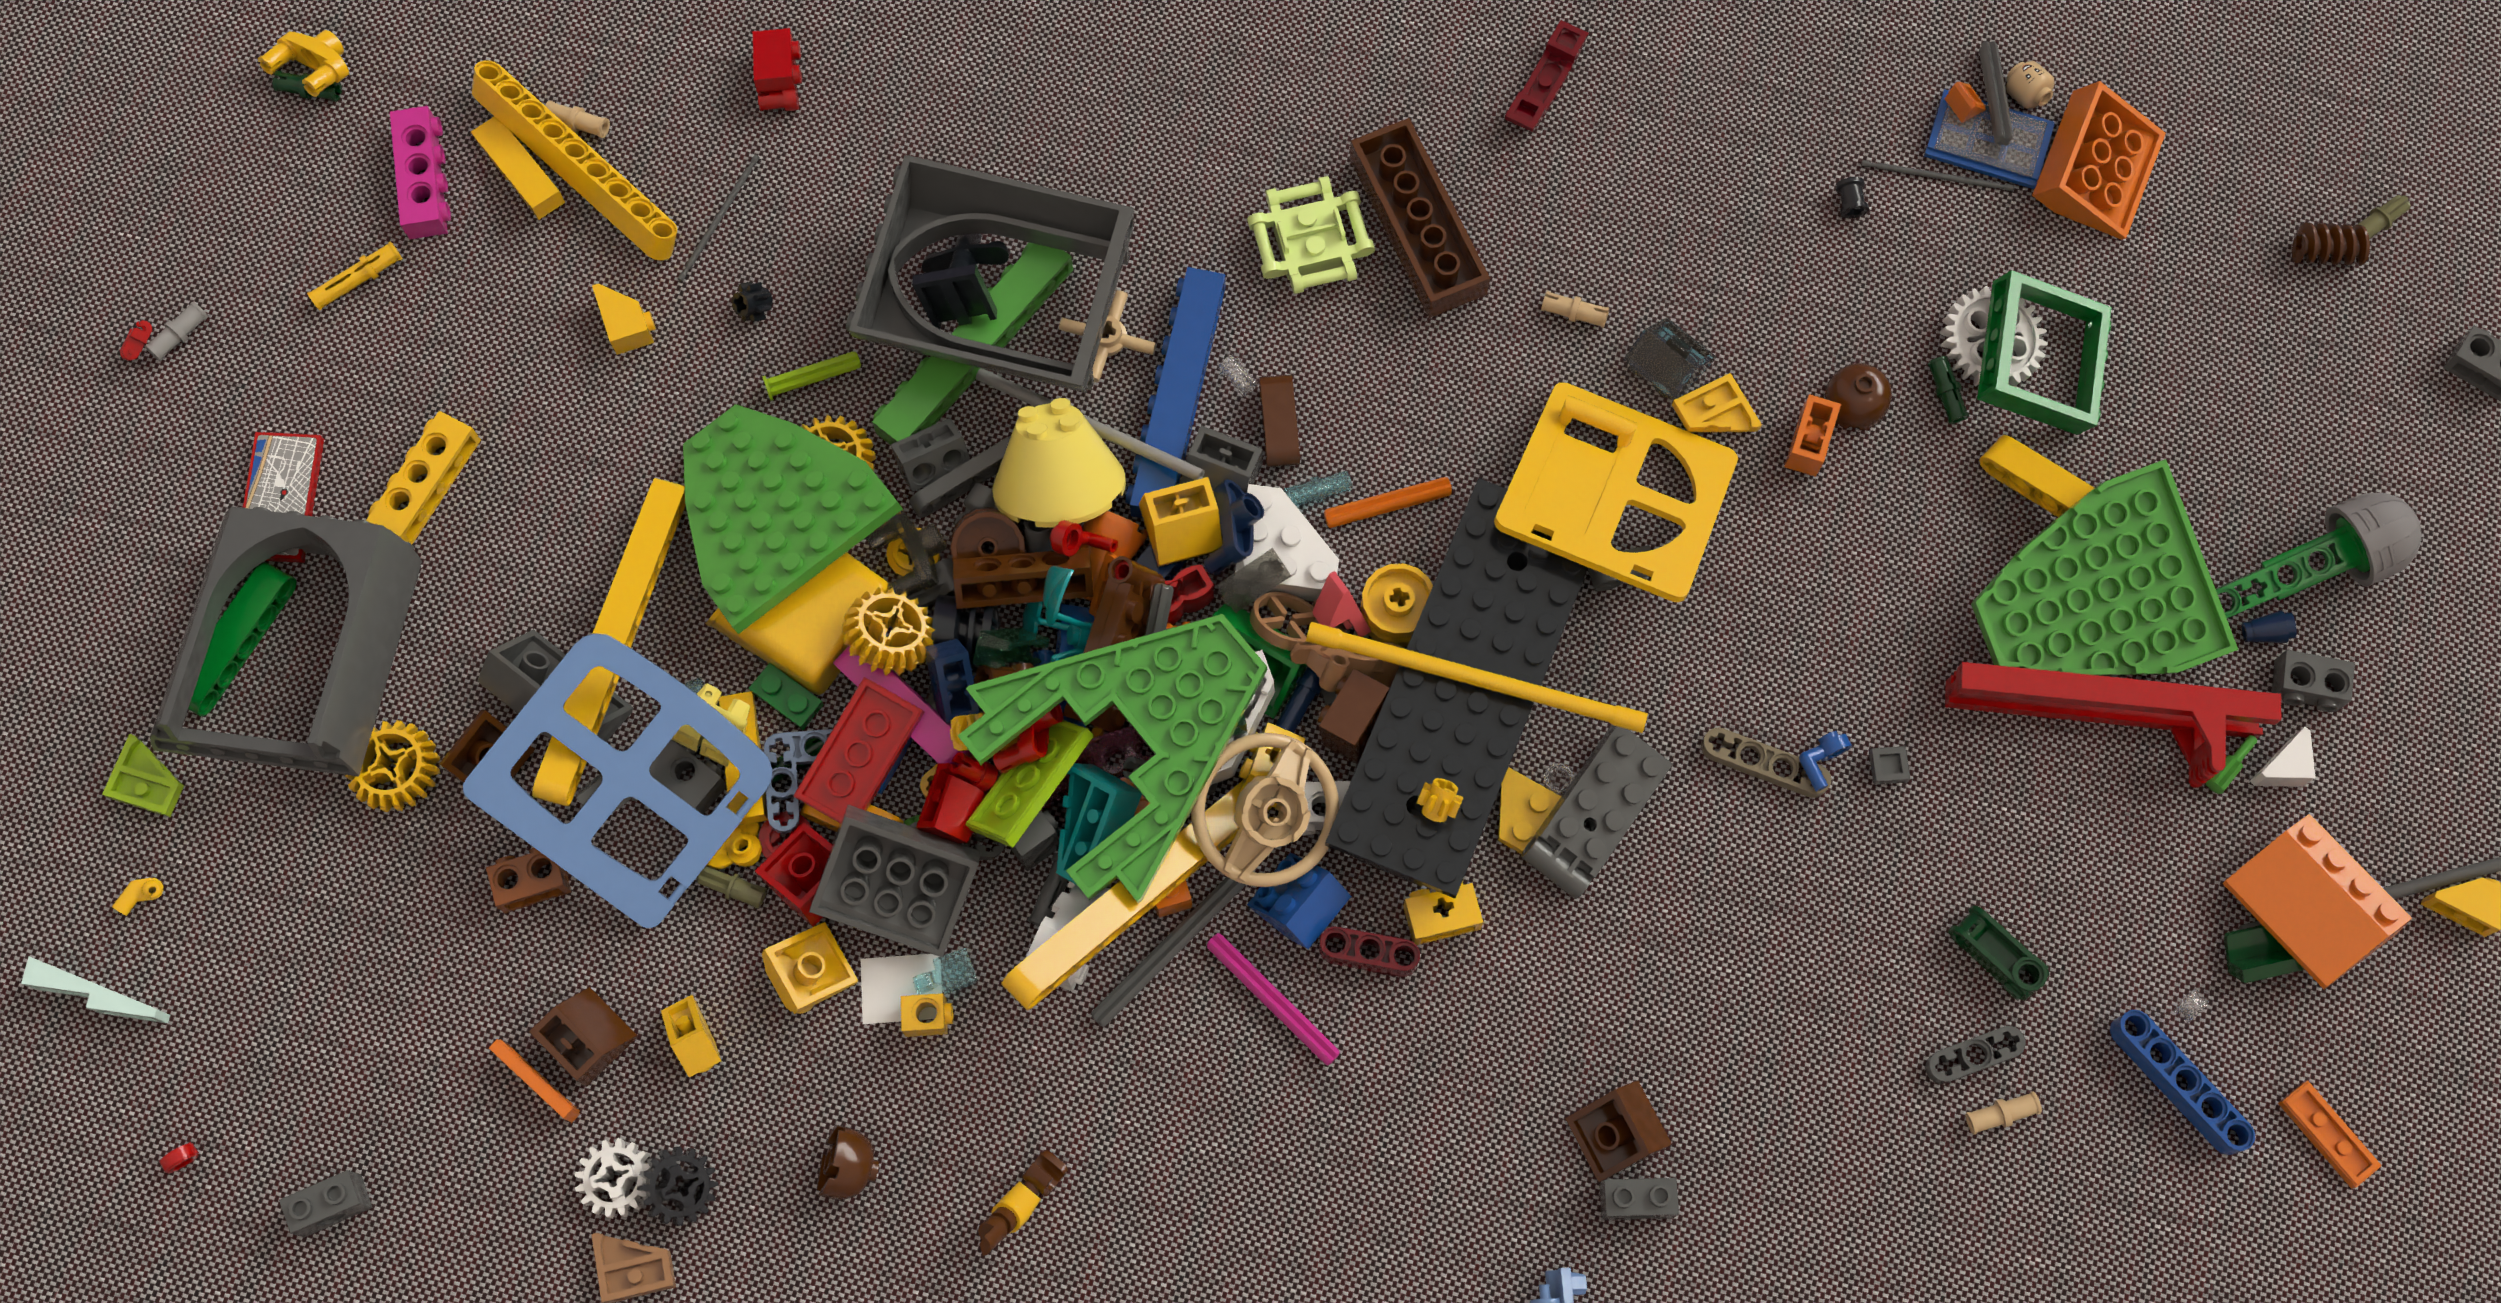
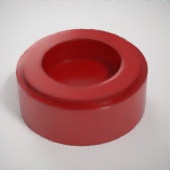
[159,1142,199,1174]

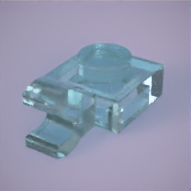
[913,948,977,995]

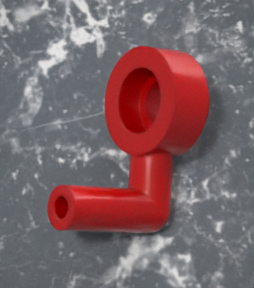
[1050,520,1118,557]

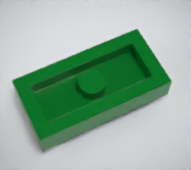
[748,663,824,731]

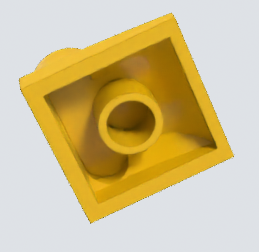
[761,922,858,1014]

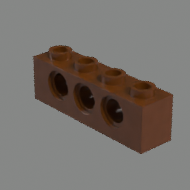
[953,548,1093,609]

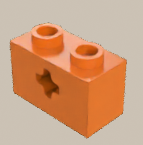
[1784,394,1841,477]

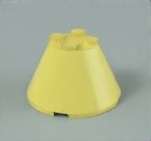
[992,398,1126,528]

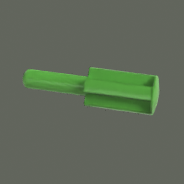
[2205,735,2257,794]

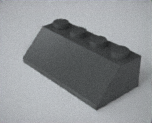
[477,629,634,742]

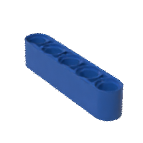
[2110,1010,2255,1155]

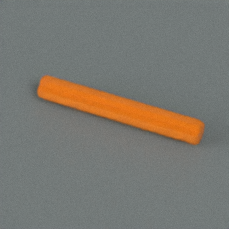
[1324,477,1452,528]

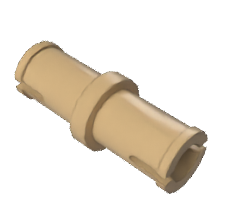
[545,101,610,138]
[1541,291,1610,328]
[1965,1091,2042,1135]

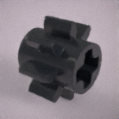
[732,282,773,322]

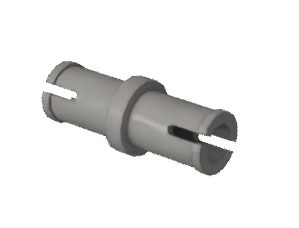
[144,302,208,362]

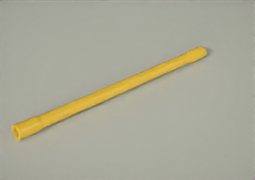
[1306,622,1648,733]

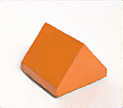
[1944,82,1986,123]

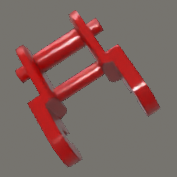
[120,320,152,361]

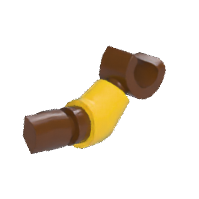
[978,1150,1068,1256]

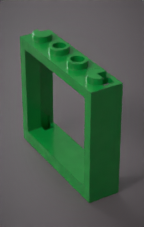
[1977,270,2112,435]

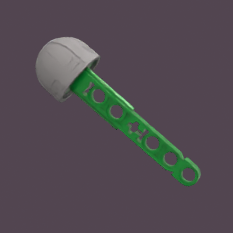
[2215,493,2422,618]

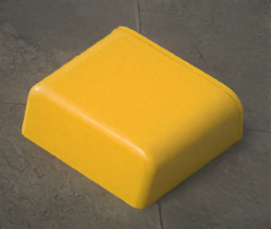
[705,552,891,695]

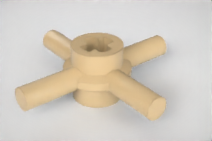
[1059,290,1156,382]

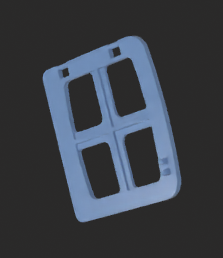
[463,633,772,928]

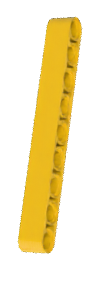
[472,60,677,260]

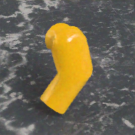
[112,878,163,916]

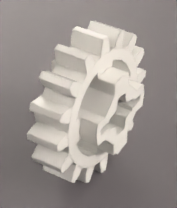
[575,1138,651,1219]

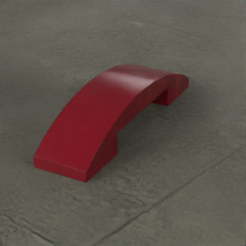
[1504,20,1589,132]

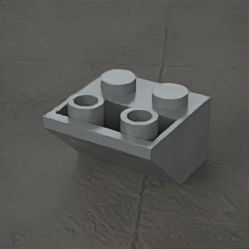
[1179,425,1263,493]

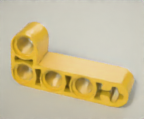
[1979,435,2095,517]

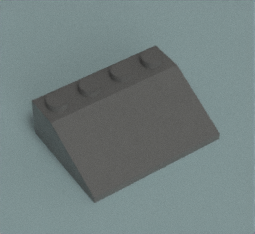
[809,805,980,958]

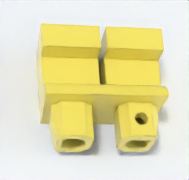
[671,683,750,767]

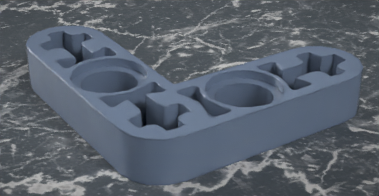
[764,729,833,834]

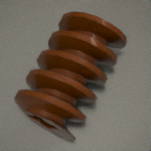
[2292,222,2370,266]

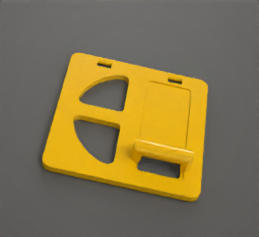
[1494,383,1738,602]

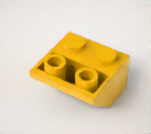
[1139,477,1222,567]

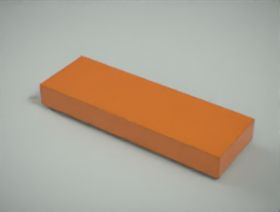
[489,1039,580,1123]
[2278,1080,2382,1189]

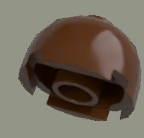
[1825,363,1892,430]
[817,1125,879,1200]

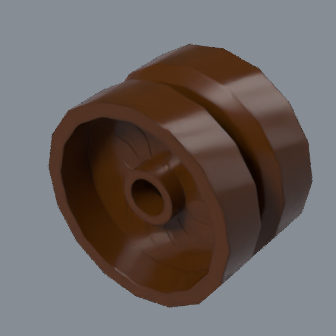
[950,507,1025,560]

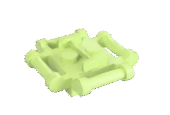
[1247,176,1375,294]

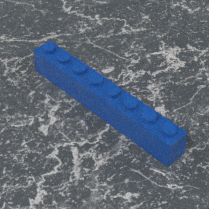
[1125,267,1226,519]

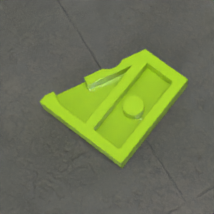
[102,734,184,817]

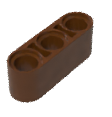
[1259,374,1300,467]

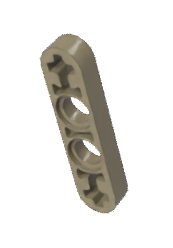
[1701,728,1832,798]

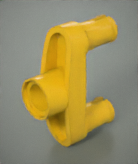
[258,30,349,97]

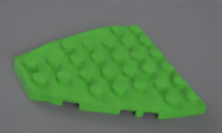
[683,404,903,634]
[1971,459,2238,675]

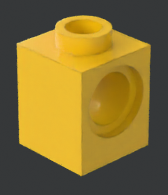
[901,993,954,1037]

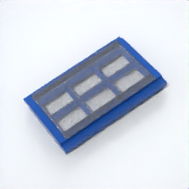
[1924,89,2054,189]

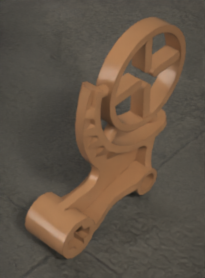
[1250,592,1403,692]

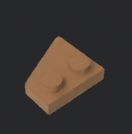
[591,1233,676,1303]

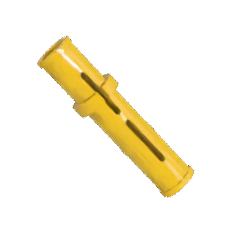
[307,241,403,311]

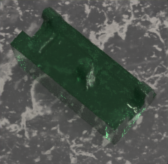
[973,628,1050,668]

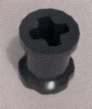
[1835,177,1870,218]

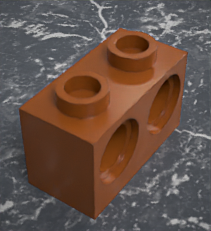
[486,848,572,913]

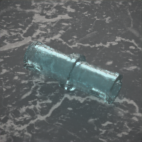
[1283,470,1352,506]

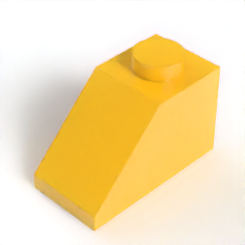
[592,284,656,355]
[2421,878,2501,937]
[661,995,721,1077]

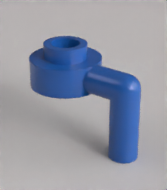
[1799,731,1852,792]

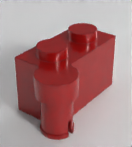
[752,28,802,111]
[916,752,998,843]

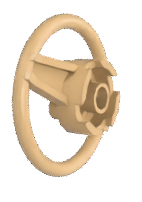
[1191,733,1339,887]

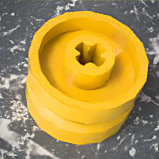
[1360,563,1433,647]

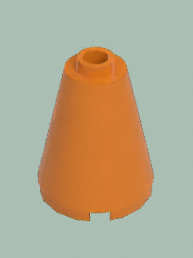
[1080,511,1148,601]

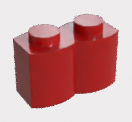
[1165,565,1214,625]

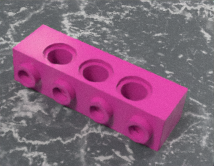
[390,106,451,239]

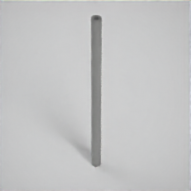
[976,368,1205,480]

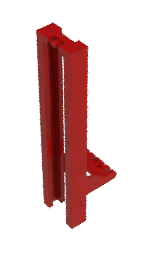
[1945,662,2281,788]

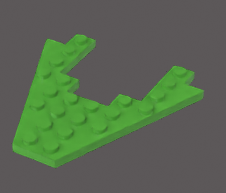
[958,614,1268,904]

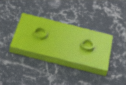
[965,720,1094,848]

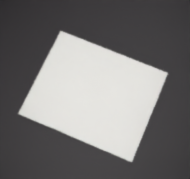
[860,954,942,1024]

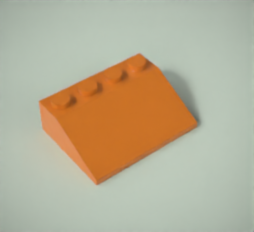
[2032,81,2166,240]
[2223,814,2412,989]

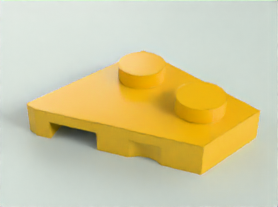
[1672,373,1762,432]
[1498,767,1561,854]

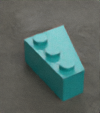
[1056,763,1142,888]

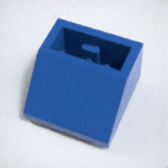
[1247,852,1352,949]

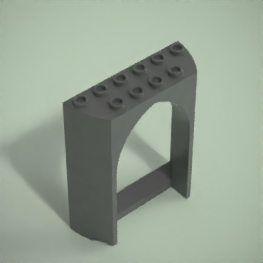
[846,155,1134,393]
[150,506,422,776]

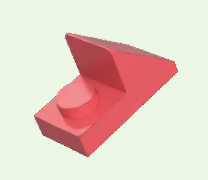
[1312,571,1371,637]

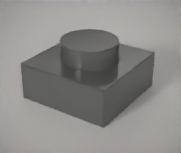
[1869,746,1910,785]

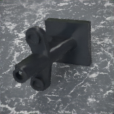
[912,233,1010,329]

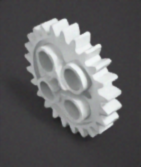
[1940,286,2048,387]

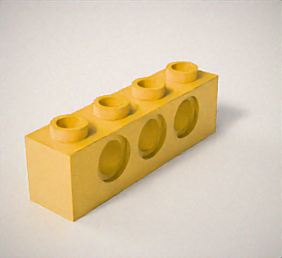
[366,411,481,544]

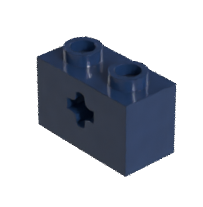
[925,639,979,724]

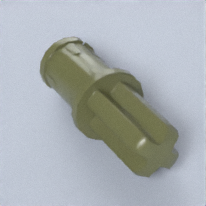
[2354,195,2411,239]
[697,866,768,909]

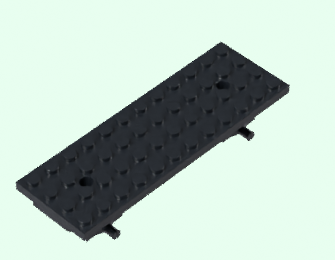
[1325,478,1588,898]

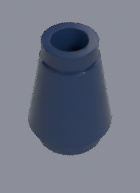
[2241,610,2297,643]

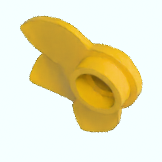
[706,822,762,869]

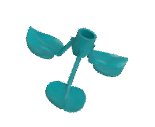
[1022,566,1093,664]

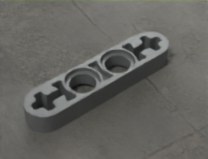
[909,436,1011,518]

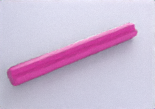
[1207,933,1340,1065]

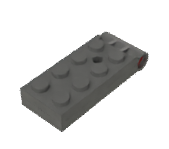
[1521,725,1673,899]

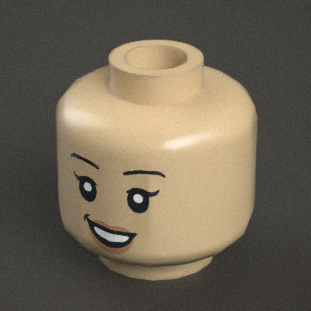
[2006,61,2055,109]

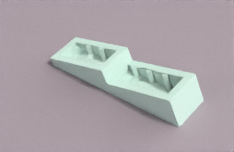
[21,956,170,1023]

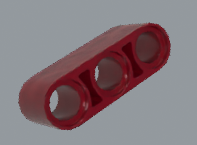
[1319,927,1420,977]

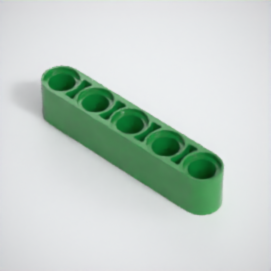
[188,562,297,716]

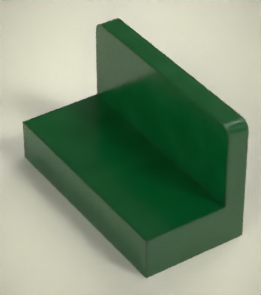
[2224,925,2305,984]

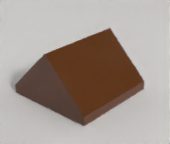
[439,709,535,784]

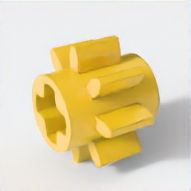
[1417,778,1463,822]

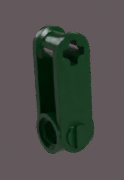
[1948,905,2050,1001]

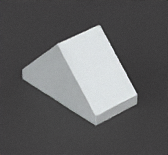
[2250,727,2315,787]

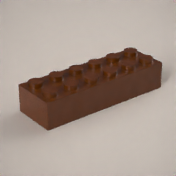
[1349,118,1490,318]

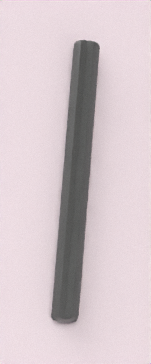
[1091,877,1246,1027]

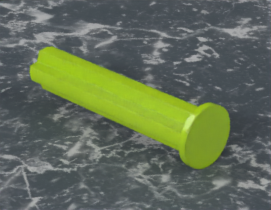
[762,351,861,401]

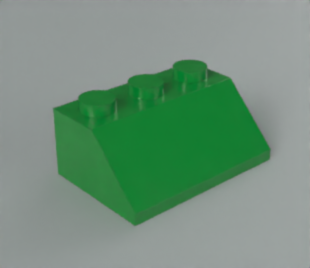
[1212,601,1307,719]

